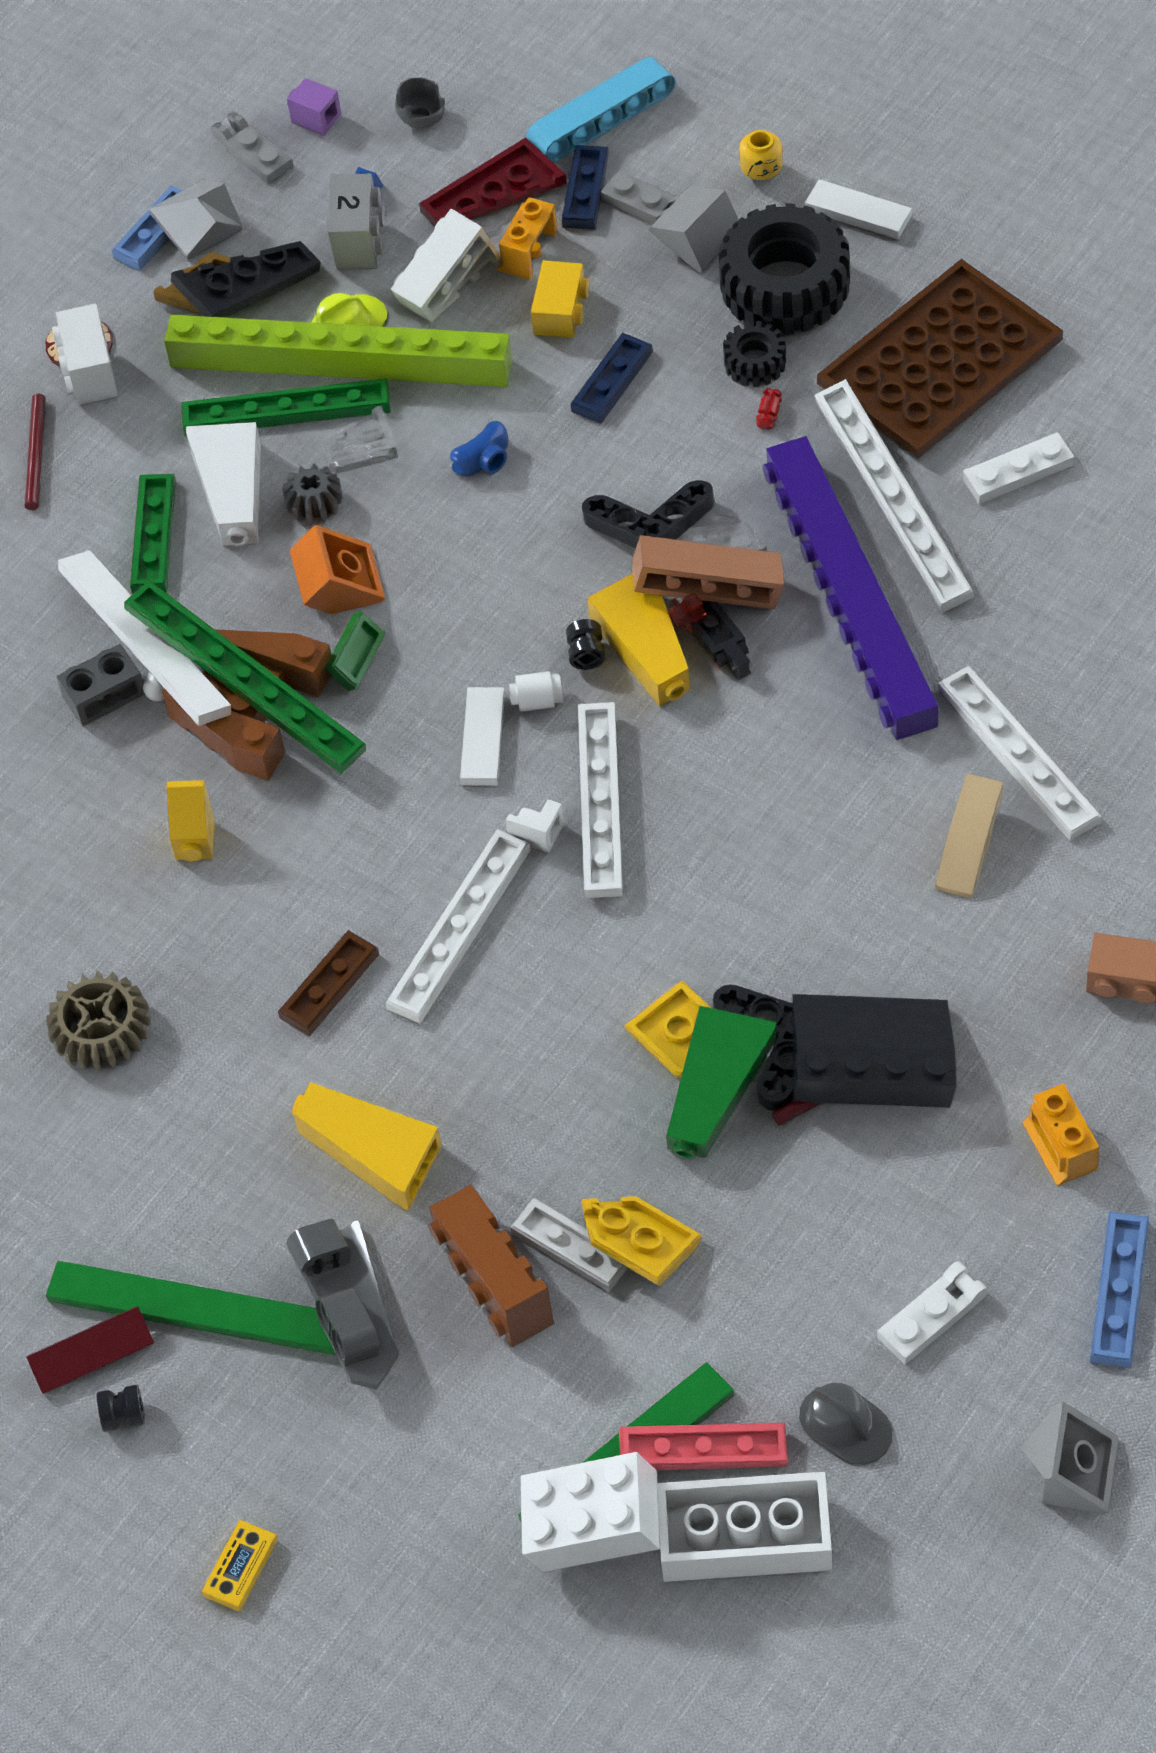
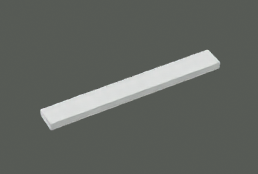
[814,379,974,613]
[58,550,231,726]

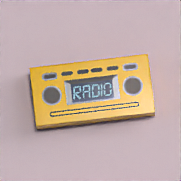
[201,1519,278,1612]

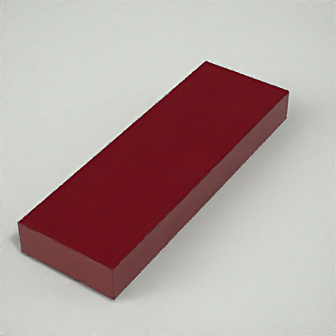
[26,1306,154,1394]

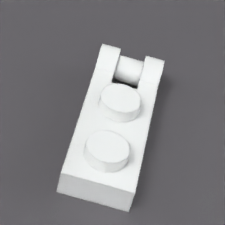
[877,1261,988,1365]

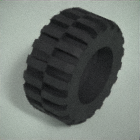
[719,203,850,335]

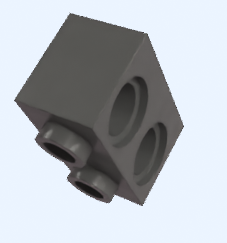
[56,643,145,727]

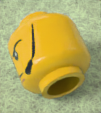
[739,130,783,181]

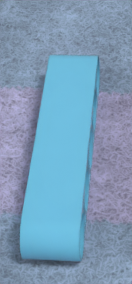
[526,57,676,163]

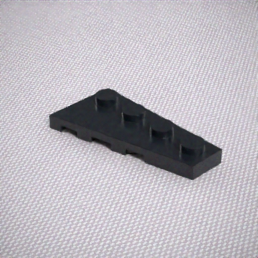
[171,241,321,318]

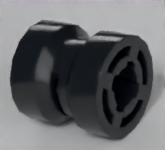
[566,619,605,670]
[97,1384,145,1432]

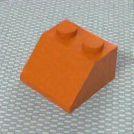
[289,525,385,614]

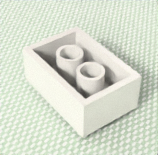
[521,1452,660,1572]

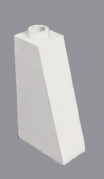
[186,422,261,546]

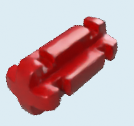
[756,388,782,430]

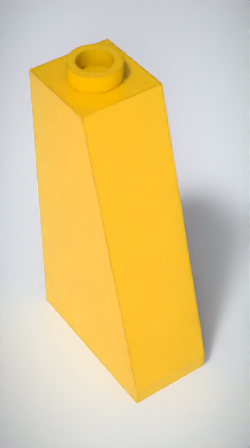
[587,573,690,707]
[292,1082,442,1211]

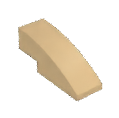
[935,773,1003,898]

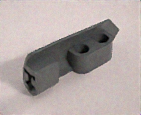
[286,1219,399,1390]

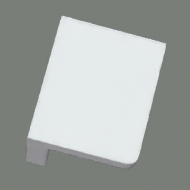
[505,799,564,853]

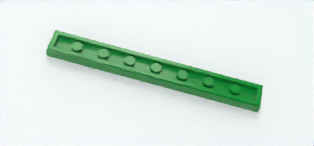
[124,580,366,774]
[45,1260,337,1356]

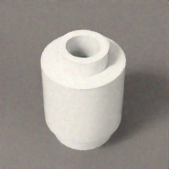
[509,671,563,712]

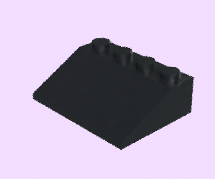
[792,994,956,1108]

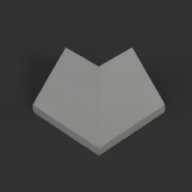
[149,179,242,259]
[1020,1401,1119,1514]

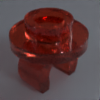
[667,592,707,632]

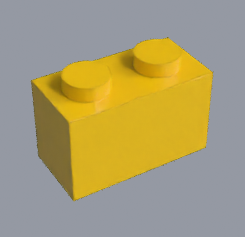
[531,260,590,338]

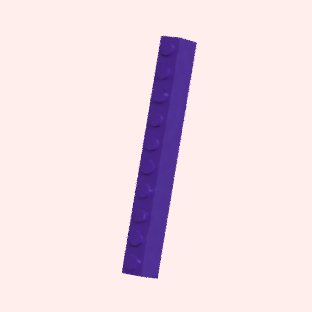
[763,436,938,741]

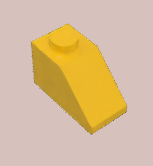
[166,780,215,862]

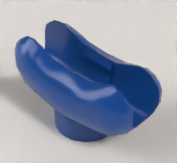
[450,421,509,477]

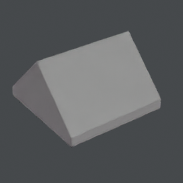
[649,185,739,274]

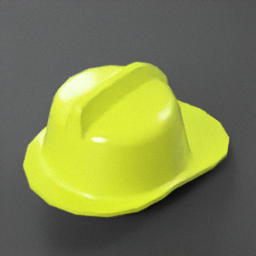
[312,293,387,326]

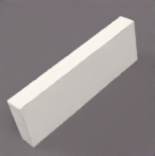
[805,179,912,239]
[460,687,505,786]
[510,1198,628,1293]

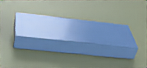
[112,186,182,271]

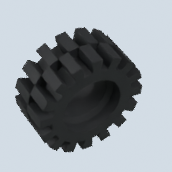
[723,321,786,387]

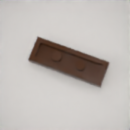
[278,930,380,1036]

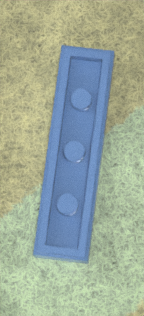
[1090,1212,1149,1368]

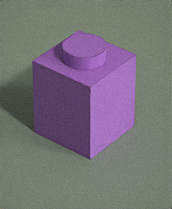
[287,78,342,135]

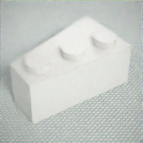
[390,209,501,323]

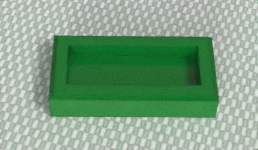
[324,611,386,691]

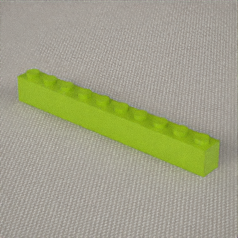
[164,315,513,387]

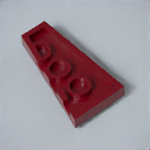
[419,137,567,226]

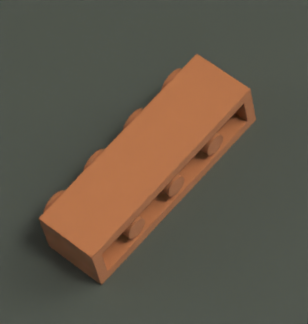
[632,535,784,609]
[1086,932,1156,1003]

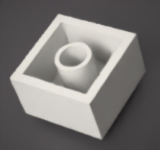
[52,303,118,405]

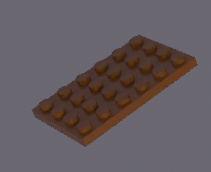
[817,259,1063,458]

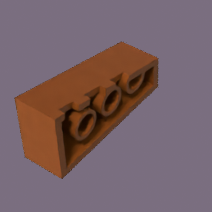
[428,1184,554,1347]

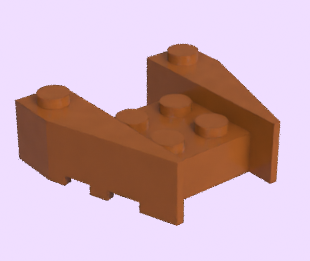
[162,629,332,781]

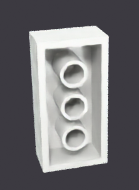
[657,1472,832,1582]

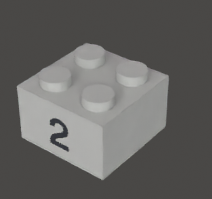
[328,173,385,269]

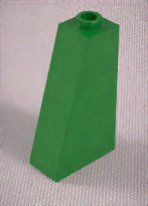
[666,1006,777,1159]

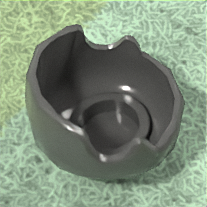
[395,77,445,129]

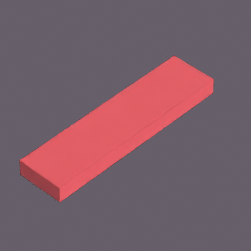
[619,1423,788,1470]

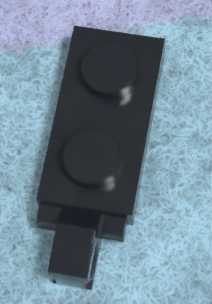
[677,599,751,680]

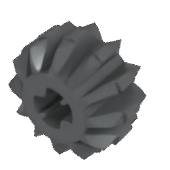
[282,463,343,524]

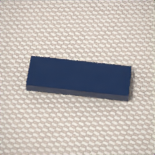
[561,145,609,230]
[570,332,653,424]

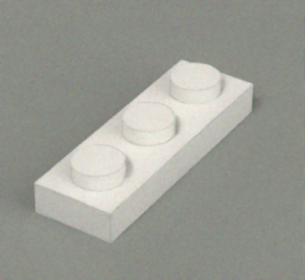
[963,432,1075,504]

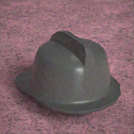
[799,1383,892,1465]

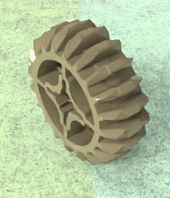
[46,970,151,1072]

